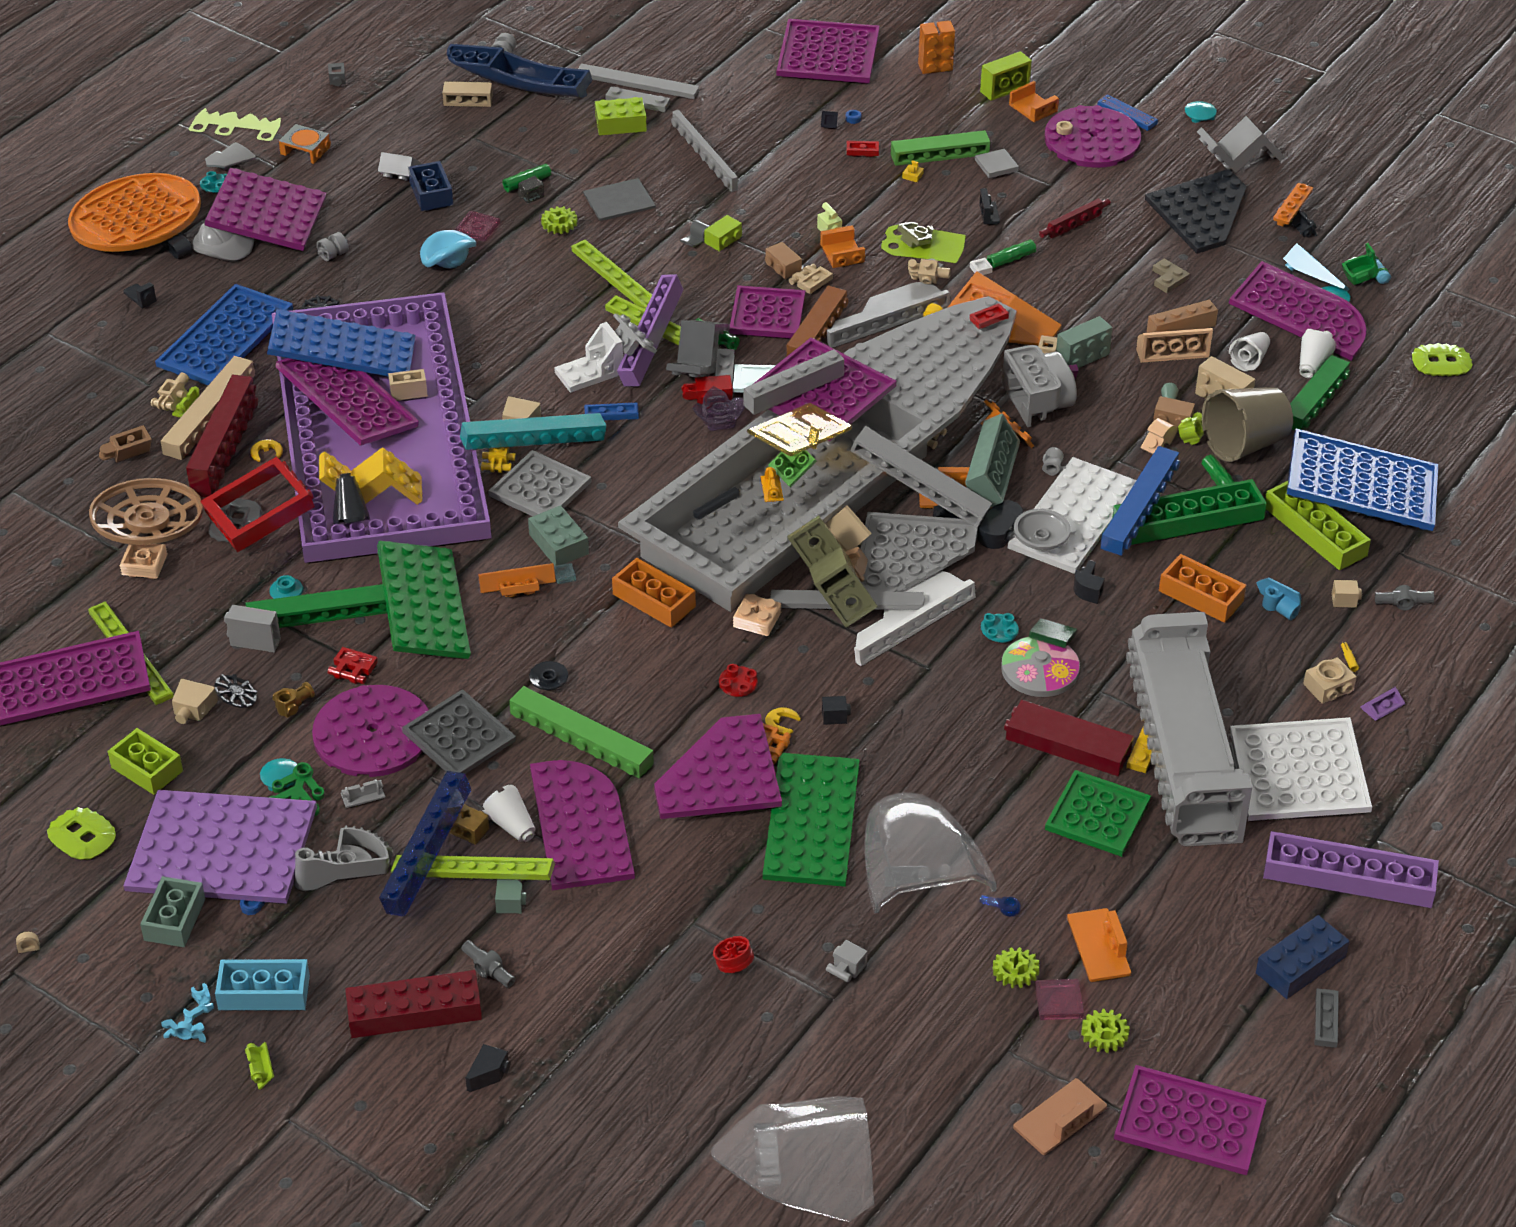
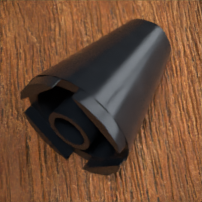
[333,473,370,524]

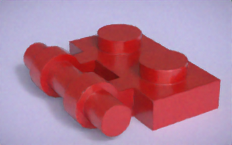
[328,647,378,684]

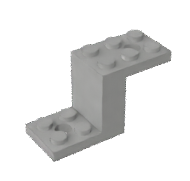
[1197,116,1284,173]

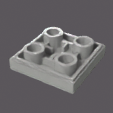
[975,149,1019,178]

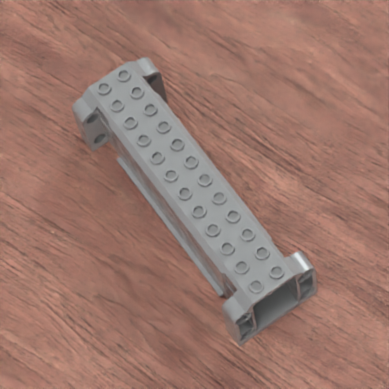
[1126,612,1252,846]

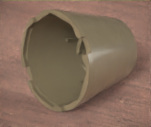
[1202,387,1293,462]

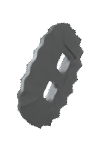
[208,499,263,542]

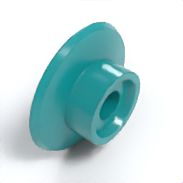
[269,575,304,599]

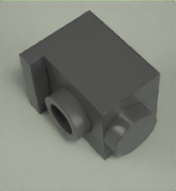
[328,63,346,86]

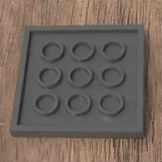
[402,689,516,780]

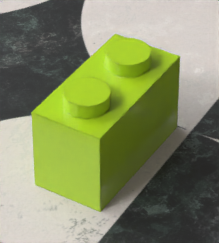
[704,215,742,251]

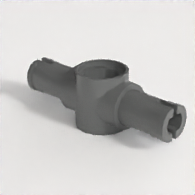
[1375,585,1434,610]
[461,940,515,989]

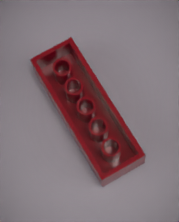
[345,970,482,1038]

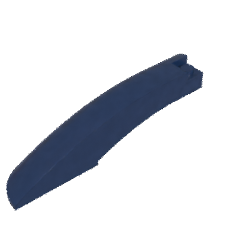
[447,44,593,98]

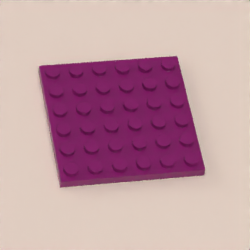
[776,19,880,83]
[205,168,326,251]
[753,338,897,442]

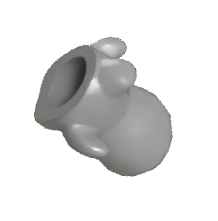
[1042,447,1066,476]

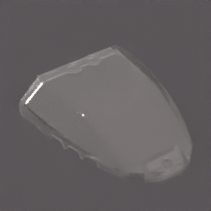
[865,792,997,913]

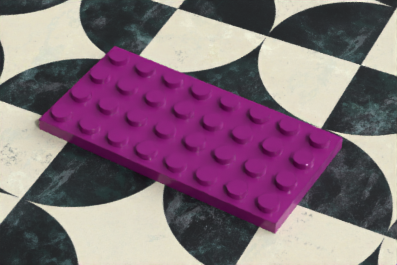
[276,358,419,446]
[0,631,151,725]

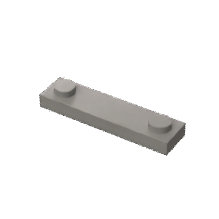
[605,87,670,112]

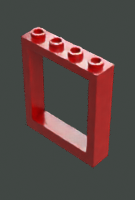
[200,456,315,553]

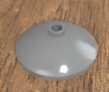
[1014,509,1070,550]

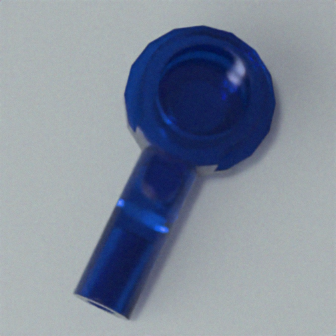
[979,895,1021,917]

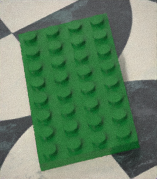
[377,541,471,659]
[763,753,859,887]

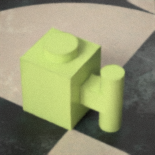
[817,202,842,231]

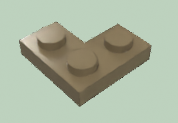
[1152,258,1190,293]

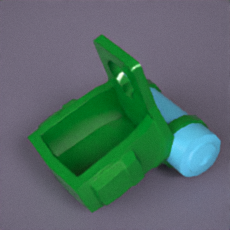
[1342,243,1391,285]

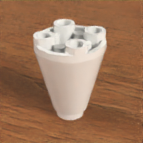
[1299,329,1336,378]

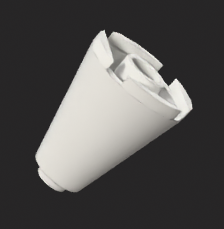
[1229,332,1270,371]
[482,785,536,842]

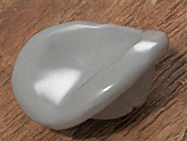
[192,223,254,261]

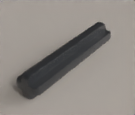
[693,487,740,520]

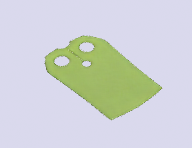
[881,225,965,263]

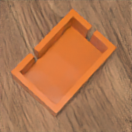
[918,21,955,74]

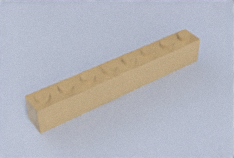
[161,356,255,460]

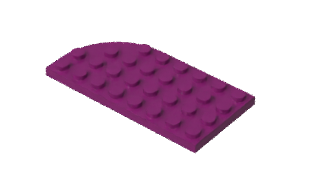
[1229,261,1366,361]
[530,760,635,890]

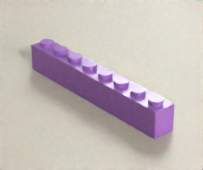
[617,275,683,386]

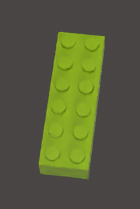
[1265,481,1371,570]

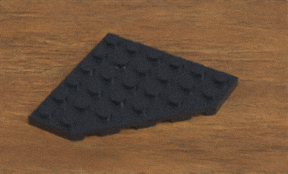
[1145,169,1247,254]

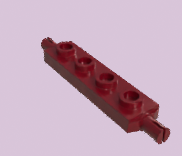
[1039,198,1111,239]

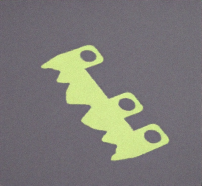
[189,108,281,141]

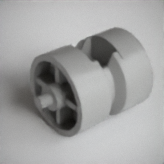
[491,33,516,53]
[317,232,349,261]

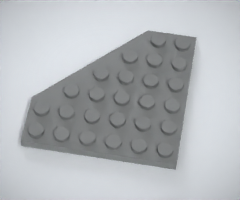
[861,512,978,592]

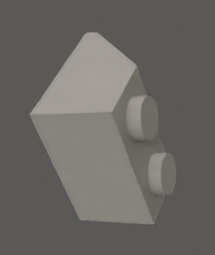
[378,152,421,181]

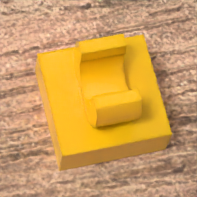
[902,160,924,182]

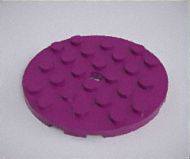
[1044,105,1141,168]
[312,685,429,777]

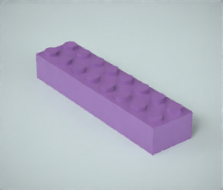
[1263,831,1439,908]

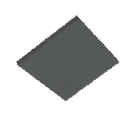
[583,178,656,221]

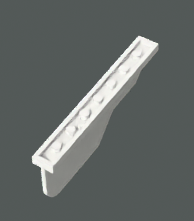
[854,571,976,666]

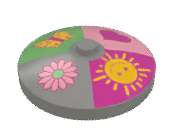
[1001,637,1080,697]

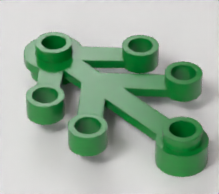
[268,762,324,816]

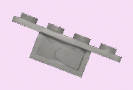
[614,313,657,356]

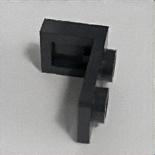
[123,282,157,309]

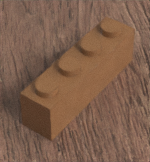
[1147,300,1218,333]

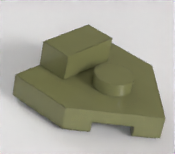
[897,222,934,248]

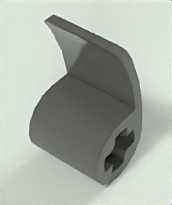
[680,220,710,247]

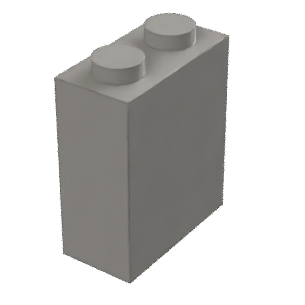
[224,605,281,652]

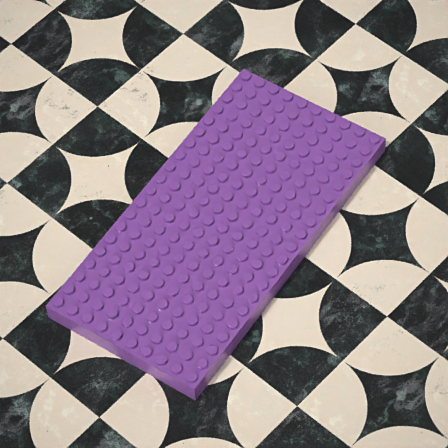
[272,292,491,563]

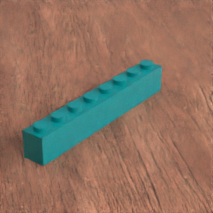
[460,413,607,450]

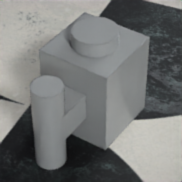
[826,940,868,982]

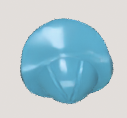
[420,230,476,268]

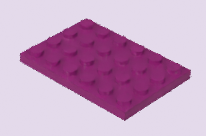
[1114,1065,1267,1175]

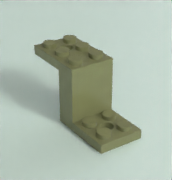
[787,515,878,627]

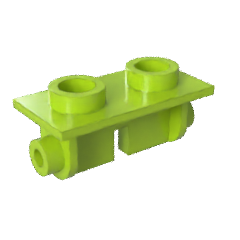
[172,386,200,418]
[245,1042,274,1090]

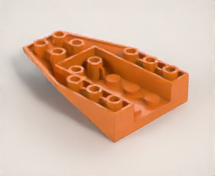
[947,271,1062,347]

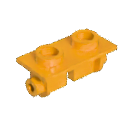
[760,467,784,502]

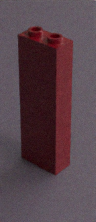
[1004,700,1134,776]

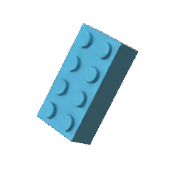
[215,959,310,1010]

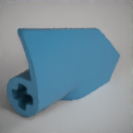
[1256,578,1301,620]

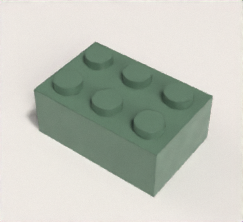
[1056,316,1112,368]
[528,505,589,567]
[140,876,205,947]

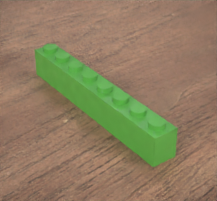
[509,686,654,779]

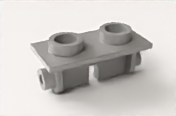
[341,779,385,808]

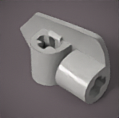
[205,142,256,170]

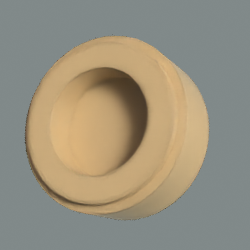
[1056,121,1073,135]

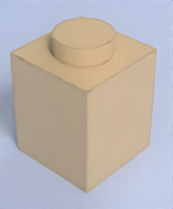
[1332,580,1362,608]

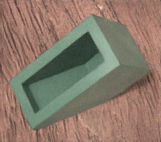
[495,879,527,914]

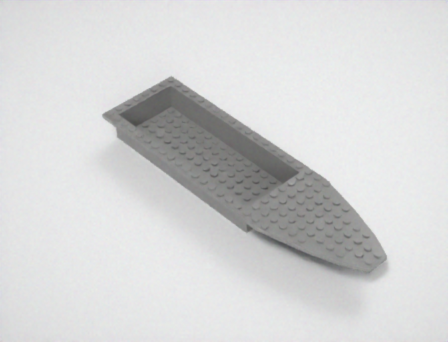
[618,296,1017,612]

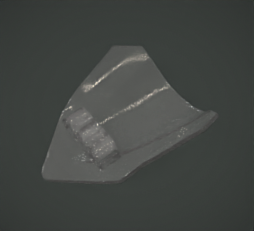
[711,1096,874,1222]

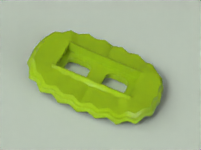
[1412,343,1473,376]
[47,807,116,860]

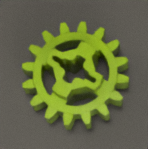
[541,206,577,234]
[993,947,1039,988]
[1081,1009,1129,1053]

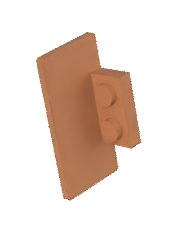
[1013,1078,1107,1155]

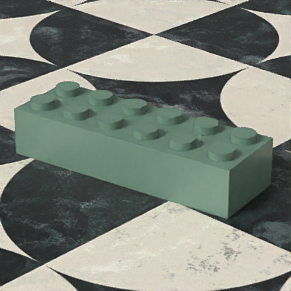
[965,413,1020,507]

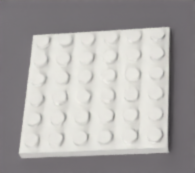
[1230,717,1372,821]

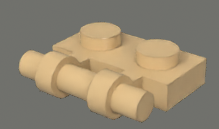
[789,264,833,294]

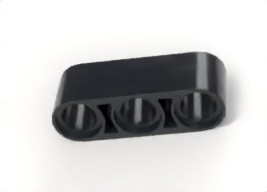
[160,233,193,259]

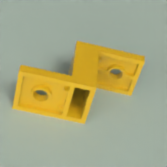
[319,447,422,505]

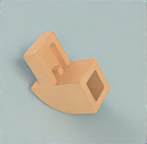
[1140,418,1179,455]

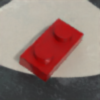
[846,141,879,157]
[969,303,1009,329]

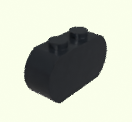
[977,500,1023,549]

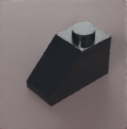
[465,1044,511,1092]

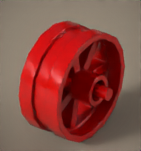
[713,936,754,973]

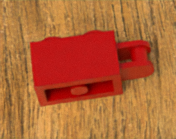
[681,375,733,405]

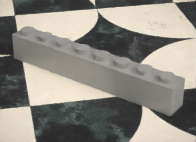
[850,426,992,528]

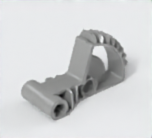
[295,825,393,891]

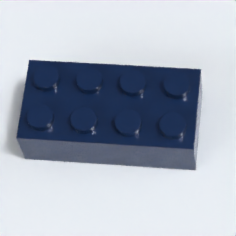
[1256,915,1350,999]

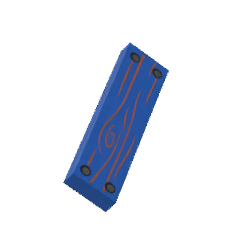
[1097,95,1158,131]

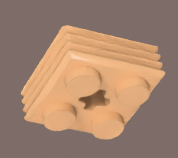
[120,544,168,579]
[733,594,781,636]

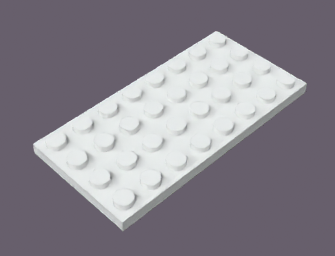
[1008,457,1136,574]

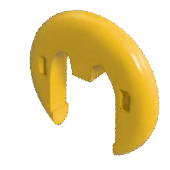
[250,440,283,462]
[765,707,801,735]

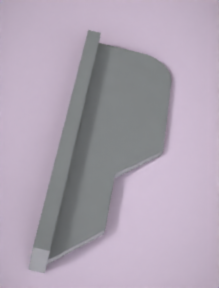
[827,282,950,348]

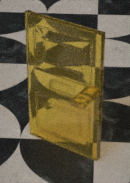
[747,403,852,457]

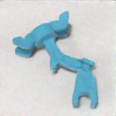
[161,983,214,1043]

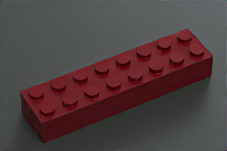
[186,374,258,497]

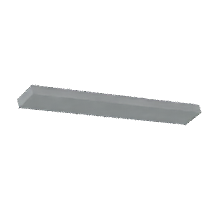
[578,63,699,99]
[771,590,924,610]

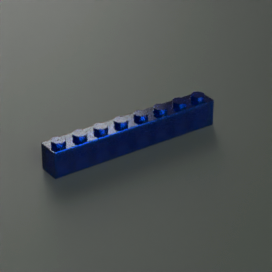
[379,771,472,917]

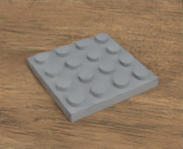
[489,450,591,516]

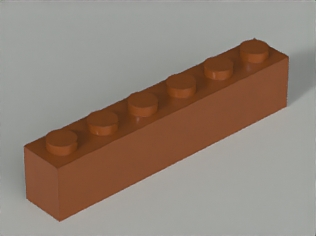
[787,286,848,356]

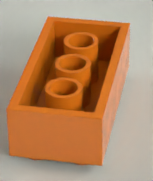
[1159,554,1246,623]
[612,558,696,628]

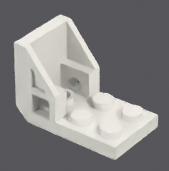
[554,322,623,392]

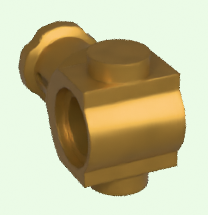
[272,682,315,718]

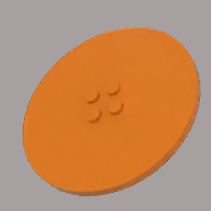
[68,173,201,252]

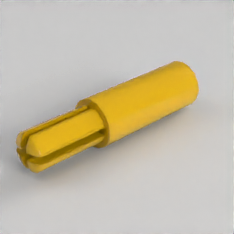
[1341,642,1359,672]

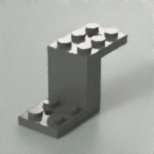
[666,320,730,377]

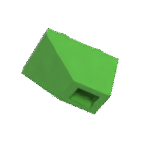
[768,439,817,488]

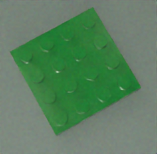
[1045,770,1151,857]

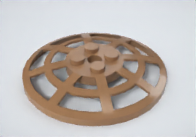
[89,478,203,545]

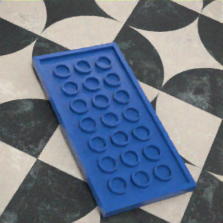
[155,284,293,385]
[267,309,416,376]

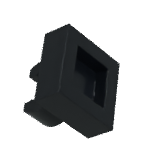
[821,110,838,128]

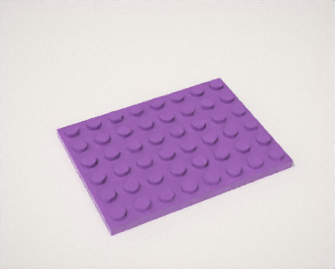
[124,790,317,903]

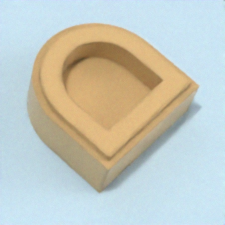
[16,932,40,953]

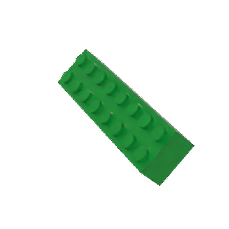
[1112,479,1267,545]

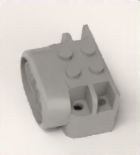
[1002,345,1077,427]

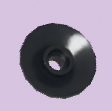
[529,661,568,690]

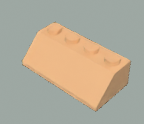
[1136,328,1213,363]

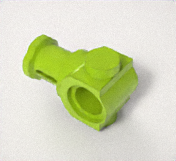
[1178,412,1204,445]

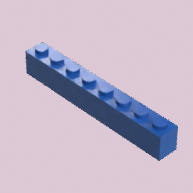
[1100,446,1180,556]

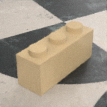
[443,82,493,107]

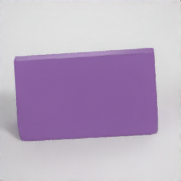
[1360,687,1406,721]

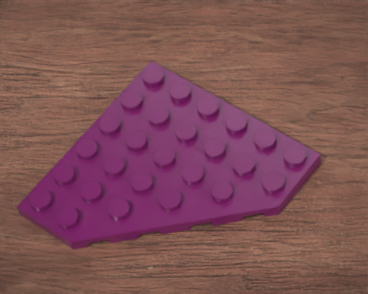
[654,714,782,819]

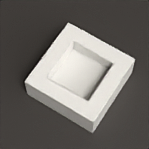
[970,258,993,275]

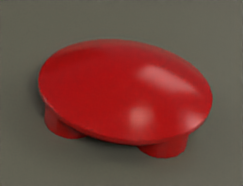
[719,664,758,697]

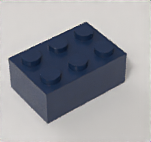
[408,161,453,211]

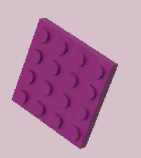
[729,285,805,339]

